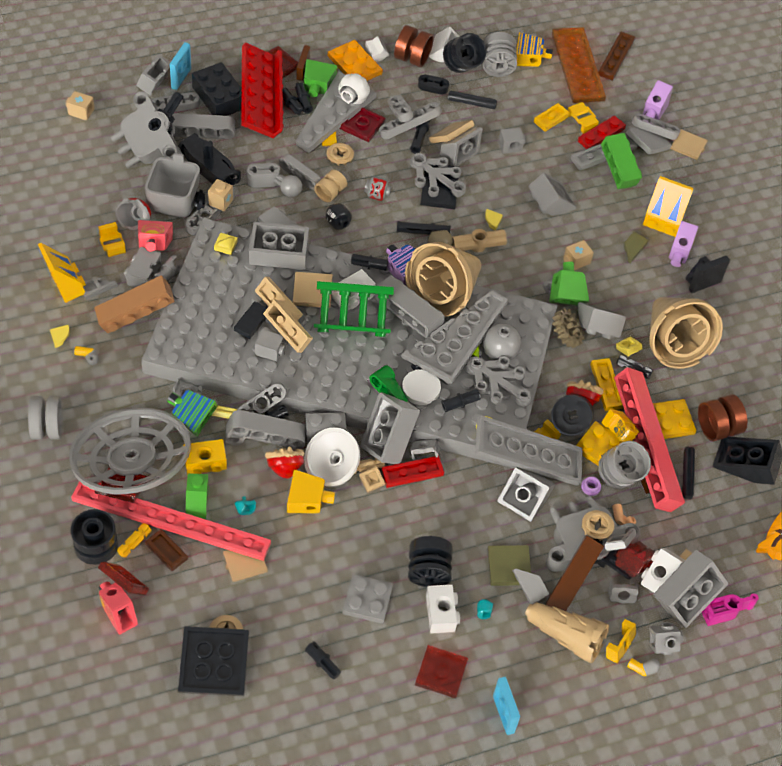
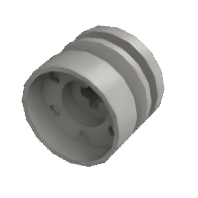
[483,32,517,77]
[598,441,651,489]

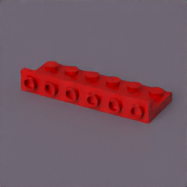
[241,42,284,139]

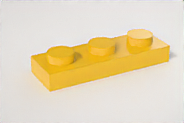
[590,358,623,411]

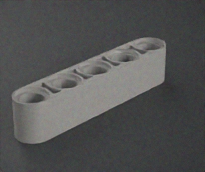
[172,113,236,139]

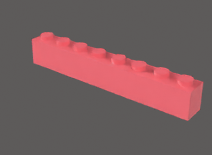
[614,367,685,512]

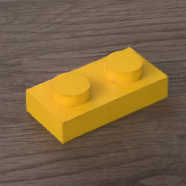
[534,103,570,132]

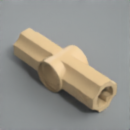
[452,229,507,252]

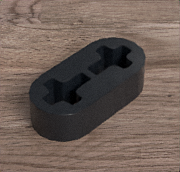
[418,74,449,95]

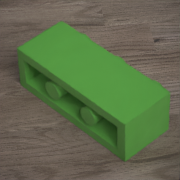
[601,133,642,189]

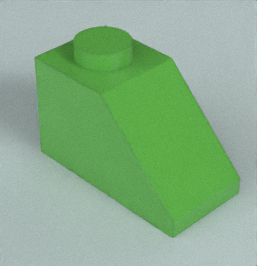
[186,473,209,519]

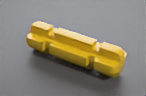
[117,523,152,558]

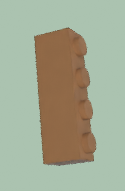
[94,275,175,333]

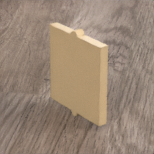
[670,129,708,160]
[223,550,268,582]

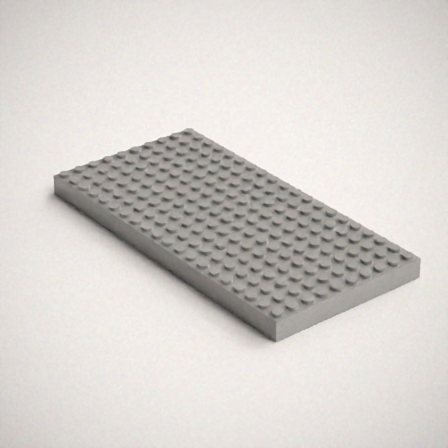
[141,218,557,469]

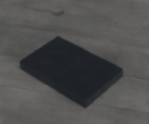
[420,165,459,210]

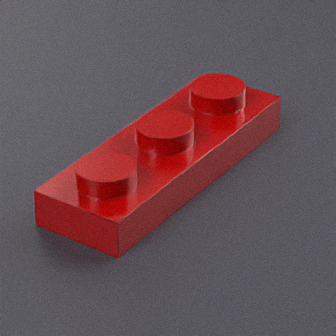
[578,115,626,149]
[381,455,444,488]

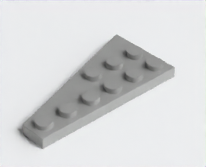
[296,71,376,153]
[402,291,508,385]

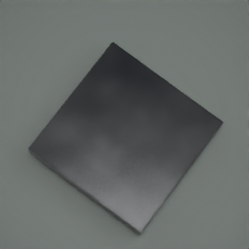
[689,255,730,293]

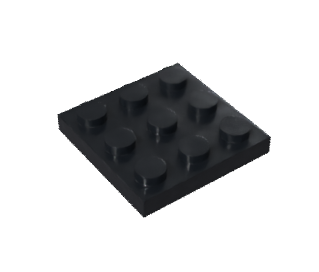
[178,626,249,696]

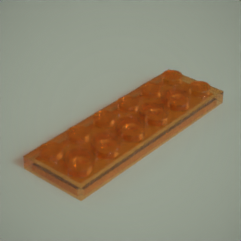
[552,27,606,103]

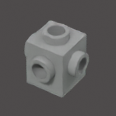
[649,622,683,655]

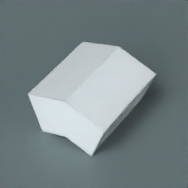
[365,36,390,62]

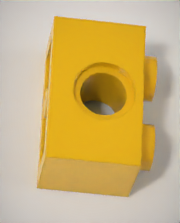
[183,439,227,475]

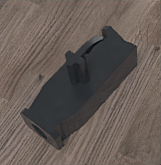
[178,133,241,185]

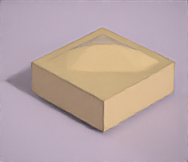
[359,466,386,493]

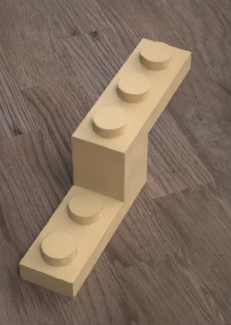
[255,277,313,353]

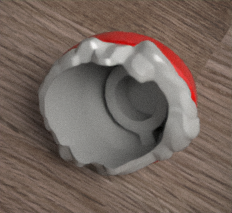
[115,198,151,230]

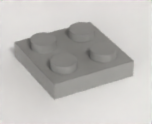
[343,574,393,624]

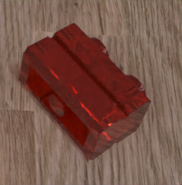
[615,541,655,577]

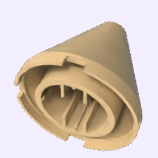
[405,242,481,317]
[649,297,723,369]

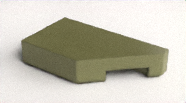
[624,232,649,264]

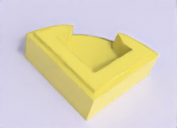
[485,209,503,230]
[50,325,70,348]

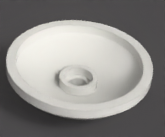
[304,427,360,487]

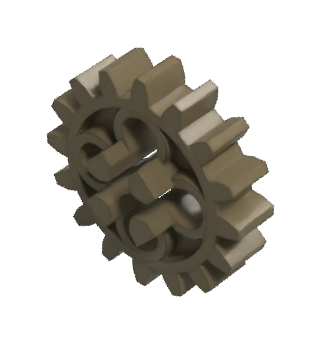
[552,308,585,348]

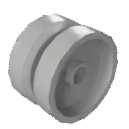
[28,396,63,440]

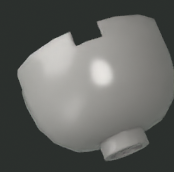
[483,323,521,362]

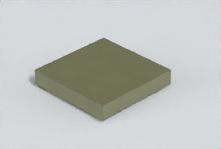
[487,545,531,586]

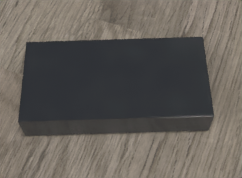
[234,301,267,339]

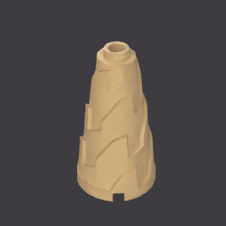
[525,602,609,663]

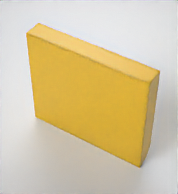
[322,131,337,146]

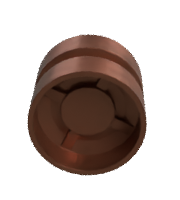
[394,25,434,68]
[698,394,748,442]

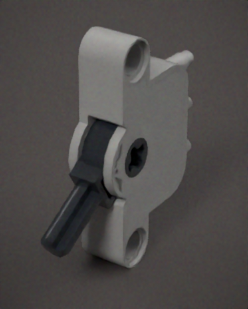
[111,91,183,168]
[546,496,641,580]

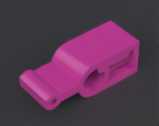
[702,594,759,626]

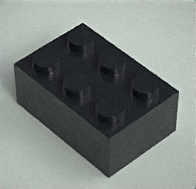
[192,62,242,116]

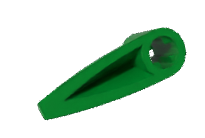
[369,365,408,402]

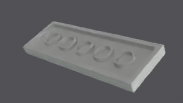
[475,415,582,486]

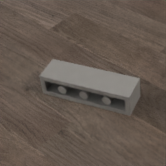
[375,275,444,338]

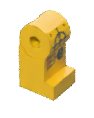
[601,409,639,442]

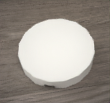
[402,369,441,405]

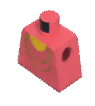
[138,220,173,252]
[99,582,138,635]

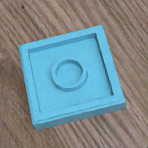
[170,42,192,90]
[493,676,520,735]

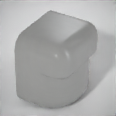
[145,153,200,218]

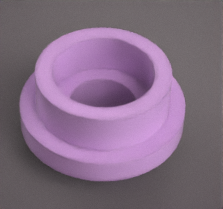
[581,476,601,496]

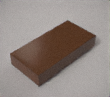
[296,45,310,81]
[145,529,188,571]

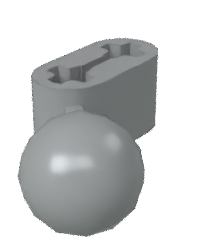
[247,163,303,197]

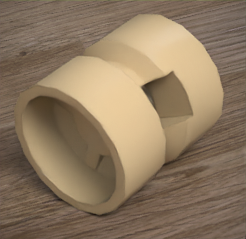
[314,170,347,203]

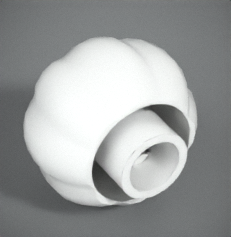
[338,73,370,104]

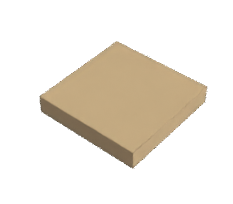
[429,120,474,143]
[293,272,333,308]

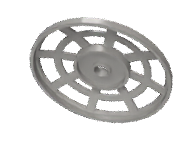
[69,408,191,494]

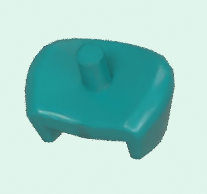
[234,496,256,515]
[477,599,493,619]

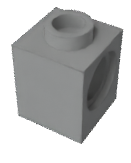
[498,127,526,154]

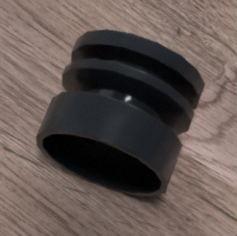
[443,33,486,73]
[551,394,594,436]
[408,536,453,587]

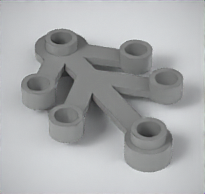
[410,153,466,197]
[467,356,532,407]

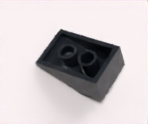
[713,437,782,485]

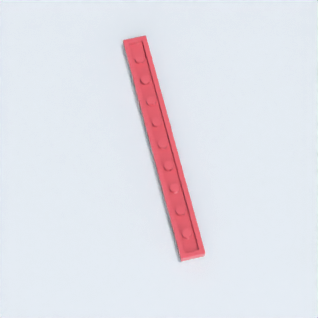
[71,481,271,561]

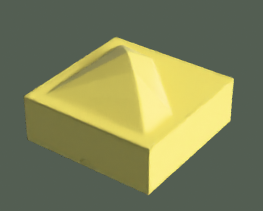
[214,233,238,255]
[616,336,643,356]

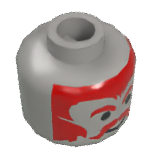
[364,176,391,201]

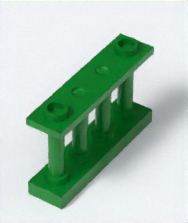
[314,281,394,337]

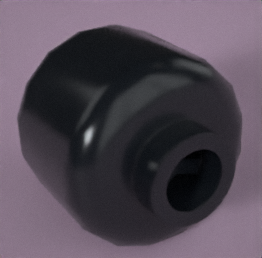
[326,203,352,230]

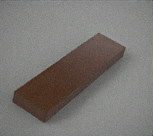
[598,31,635,81]
[545,535,604,611]

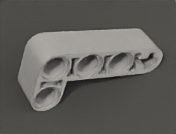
[225,410,306,449]

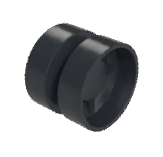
[70,509,118,565]

